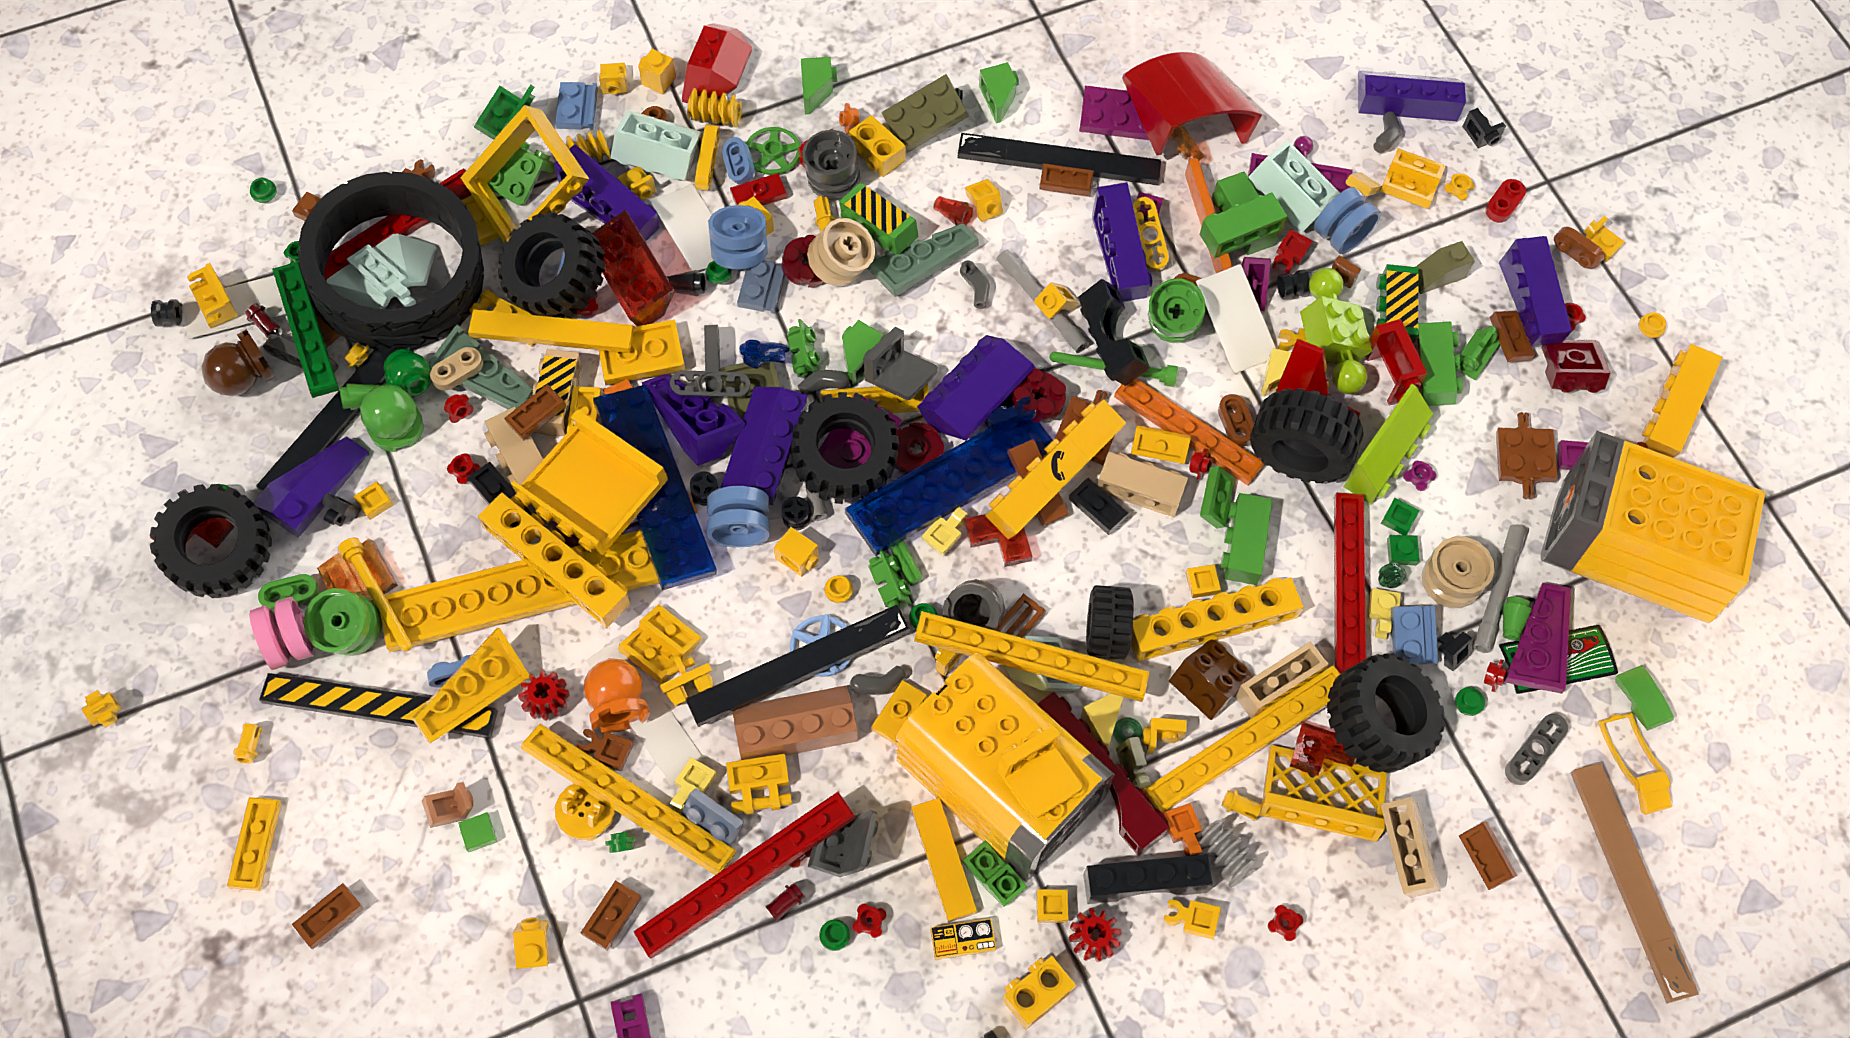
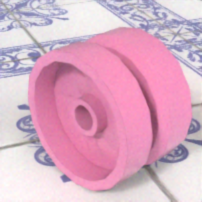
[249,596,315,670]

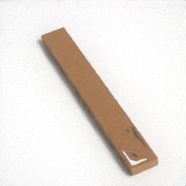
[1570,763,1699,1004]

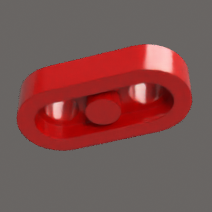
[1485,179,1526,223]

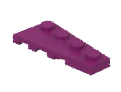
[1504,583,1571,694]

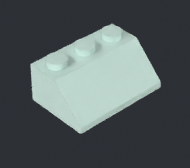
[610,110,701,181]
[1248,141,1340,232]

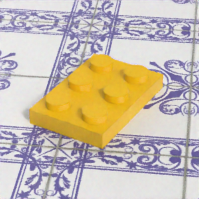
[599,319,685,385]

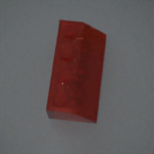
[591,210,675,326]

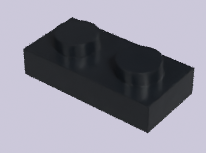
[1068,477,1129,535]

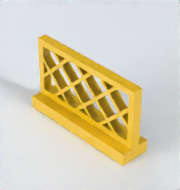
[1259,745,1387,842]

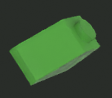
[801,57,837,115]
[979,62,1019,124]
[842,319,884,387]

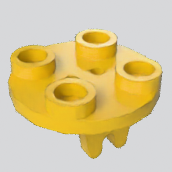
[555,783,615,841]

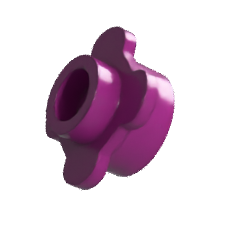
[1403,460,1436,491]

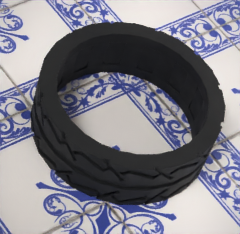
[298,171,484,349]

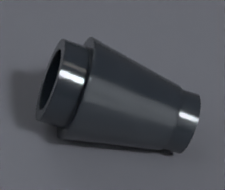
[665,270,706,296]

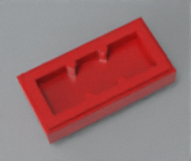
[730,173,787,206]

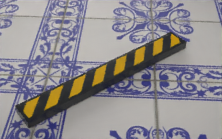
[259,673,498,739]

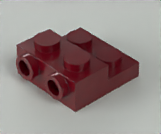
[1541,339,1611,393]

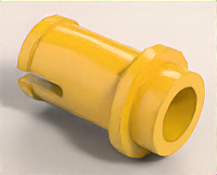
[233,723,262,764]
[1221,790,1262,821]

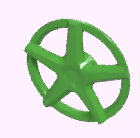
[746,127,801,175]

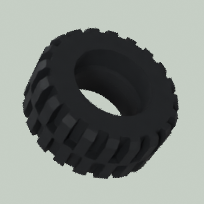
[498,212,605,318]
[1250,388,1364,483]
[791,392,899,504]
[150,484,272,598]
[1327,654,1445,773]

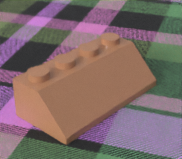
[733,685,858,760]

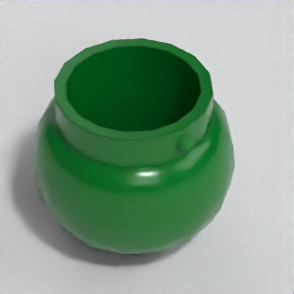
[384,349,432,398]

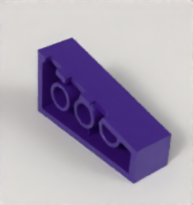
[554,144,660,248]
[1092,182,1153,302]
[1499,236,1572,346]

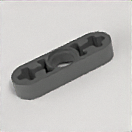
[704,324,720,392]
[263,334,339,374]
[670,370,750,398]
[1505,714,1568,785]

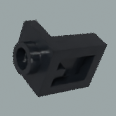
[1462,108,1506,149]

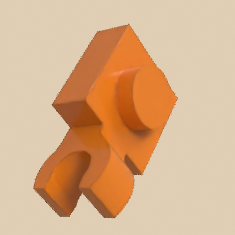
[1163,803,1202,856]

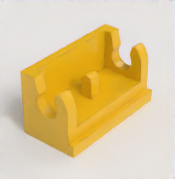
[187,263,238,329]

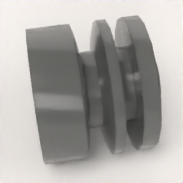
[802,130,861,200]

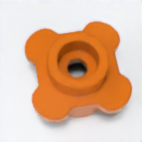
[839,103,859,134]

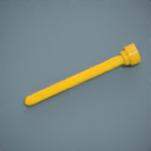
[338,537,412,652]

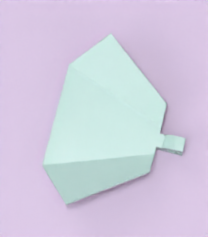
[326,234,437,309]

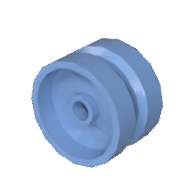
[1314,187,1382,254]
[708,205,768,270]
[707,486,769,548]

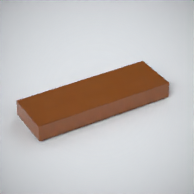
[1007,439,1069,526]

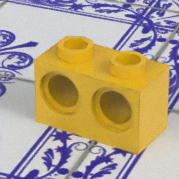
[849,115,906,177]
[1002,956,1076,1030]

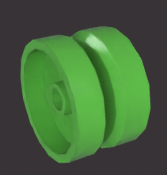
[303,588,382,656]

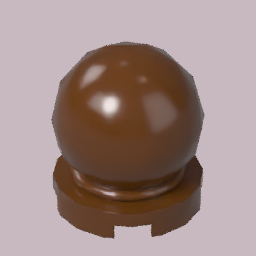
[201,329,276,397]

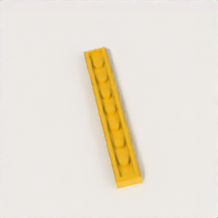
[914,611,1149,702]
[1143,665,1340,813]
[521,724,737,875]

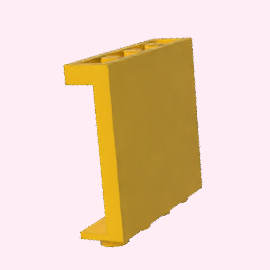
[511,409,668,556]

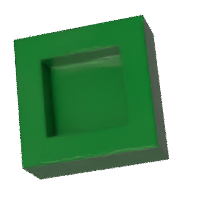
[1380,498,1420,535]
[1387,535,1420,566]

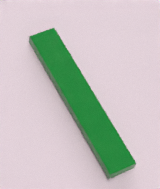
[272,261,339,398]

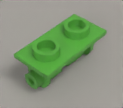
[787,319,820,377]
[1458,326,1500,380]
[868,550,912,608]

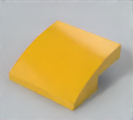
[1380,148,1446,209]
[618,604,702,684]

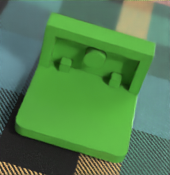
[488,141,555,206]

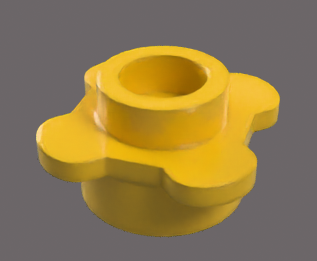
[1444,173,1475,200]
[344,342,369,368]

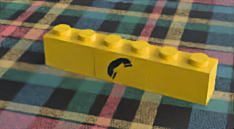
[985,399,1126,539]

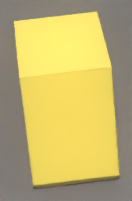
[1261,348,1291,397]
[1081,694,1123,749]

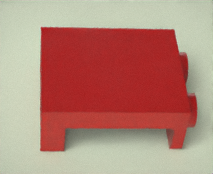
[1365,319,1427,406]

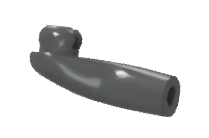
[1373,112,1402,153]
[960,260,990,309]
[797,370,850,395]
[850,666,906,695]

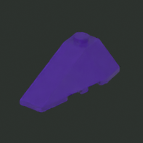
[642,374,745,466]
[253,436,370,538]

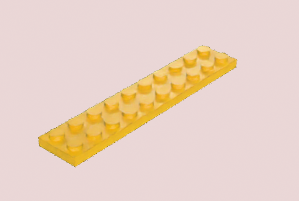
[380,525,672,653]

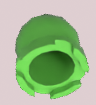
[360,384,424,452]

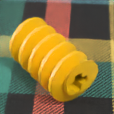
[687,88,743,127]
[565,129,611,163]

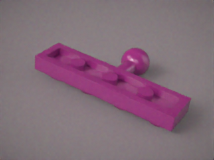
[1248,136,1353,193]

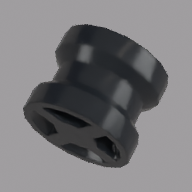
[151,299,182,327]
[690,471,719,506]
[782,496,810,531]

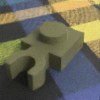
[1116,737,1150,789]

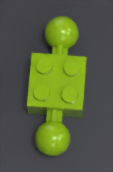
[1300,268,1372,394]

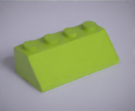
[1343,384,1433,505]

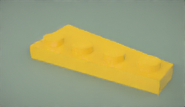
[412,628,529,743]

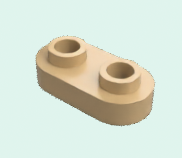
[430,347,483,390]

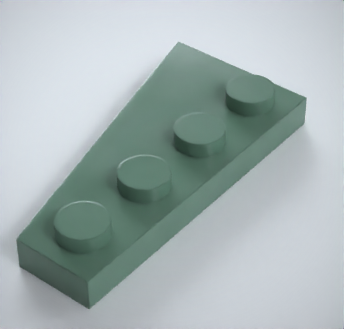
[867,223,979,297]
[428,324,533,410]

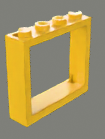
[460,105,589,242]

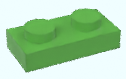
[1200,466,1235,529]

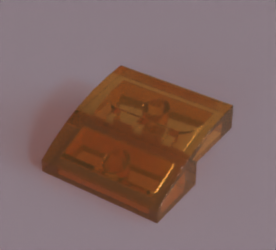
[317,538,398,600]

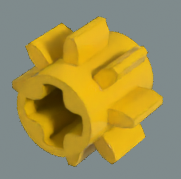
[81,689,122,728]

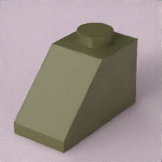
[1415,241,1475,294]

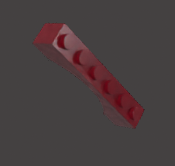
[1037,691,1169,857]

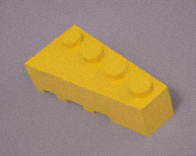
[1642,343,1723,458]

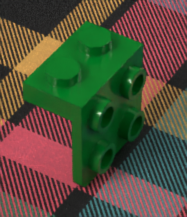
[474,84,536,140]

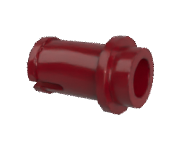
[245,303,280,338]
[765,883,805,922]

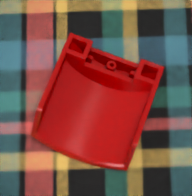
[1122,52,1263,155]

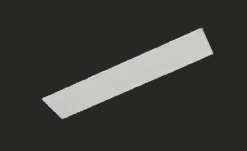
[585,638,706,785]

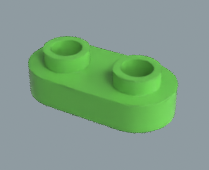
[258,574,319,612]

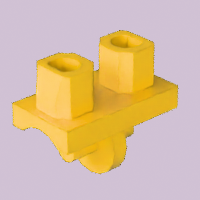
[660,654,713,706]

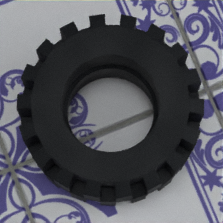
[1086,585,1134,660]

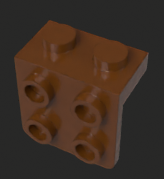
[1168,639,1254,720]

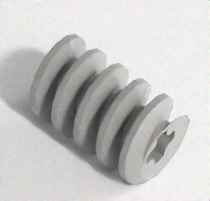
[1196,818,1257,888]

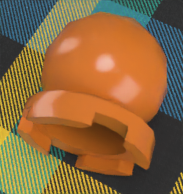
[584,658,650,733]

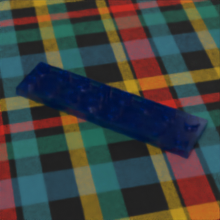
[593,384,717,591]
[845,413,1053,556]

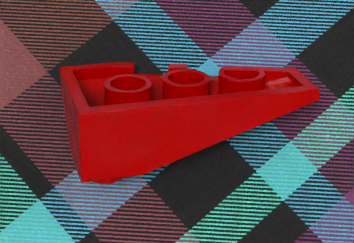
[1275,338,1331,396]

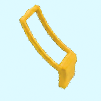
[1598,712,1673,815]

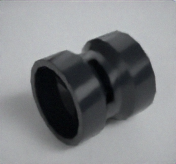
[1277,269,1310,300]

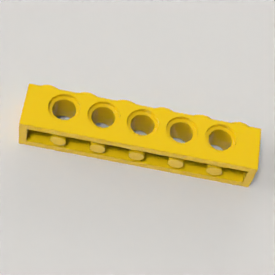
[478,493,630,629]
[1131,577,1304,662]

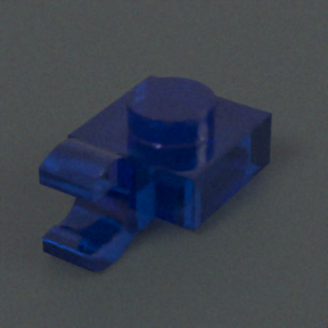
[988,397,1036,434]

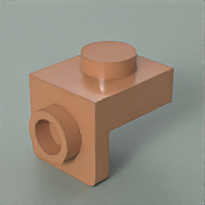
[422,782,473,828]

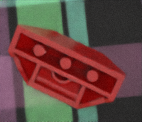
[682,23,752,103]

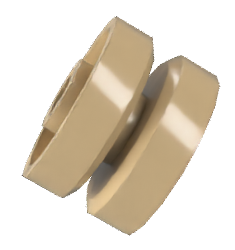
[807,218,875,286]
[1421,536,1495,608]

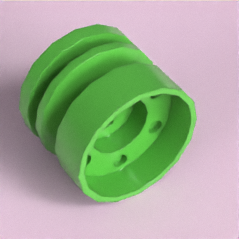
[1148,279,1205,343]

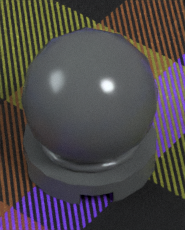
[942,579,1005,630]

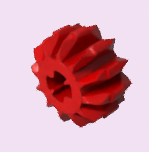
[518,669,570,721]
[1069,908,1122,963]

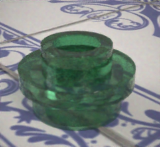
[1378,563,1407,588]
[1113,717,1143,744]

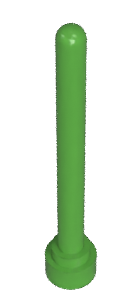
[1049,351,1178,387]

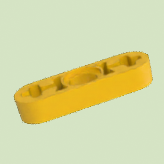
[695,124,720,191]
[1133,197,1169,272]

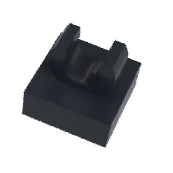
[321,493,361,527]
[1438,632,1472,671]

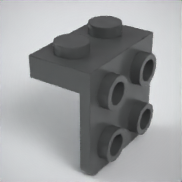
[863,327,938,400]
[808,810,878,877]

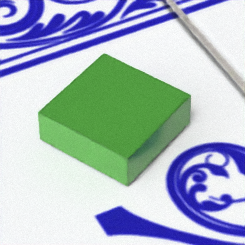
[458,812,498,853]

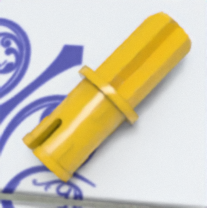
[814,196,835,232]

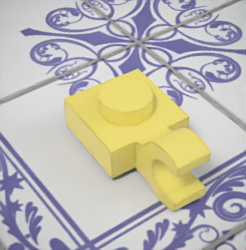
[922,507,968,556]
[1368,588,1401,639]
[671,757,717,815]

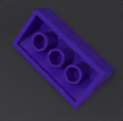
[1358,70,1466,122]
[917,335,1035,441]
[720,387,807,506]

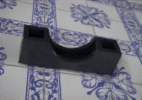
[1078,279,1150,386]
[1083,854,1213,904]

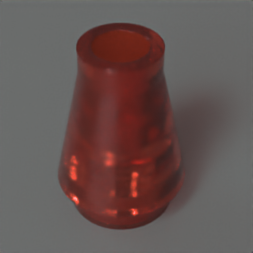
[933,196,973,226]

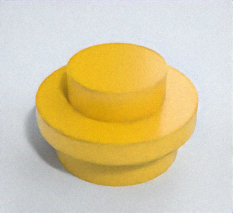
[1638,312,1666,338]
[824,575,853,603]

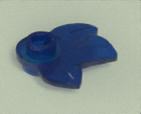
[739,340,790,369]

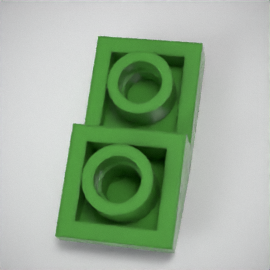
[1615,665,1674,731]
[961,840,1027,907]

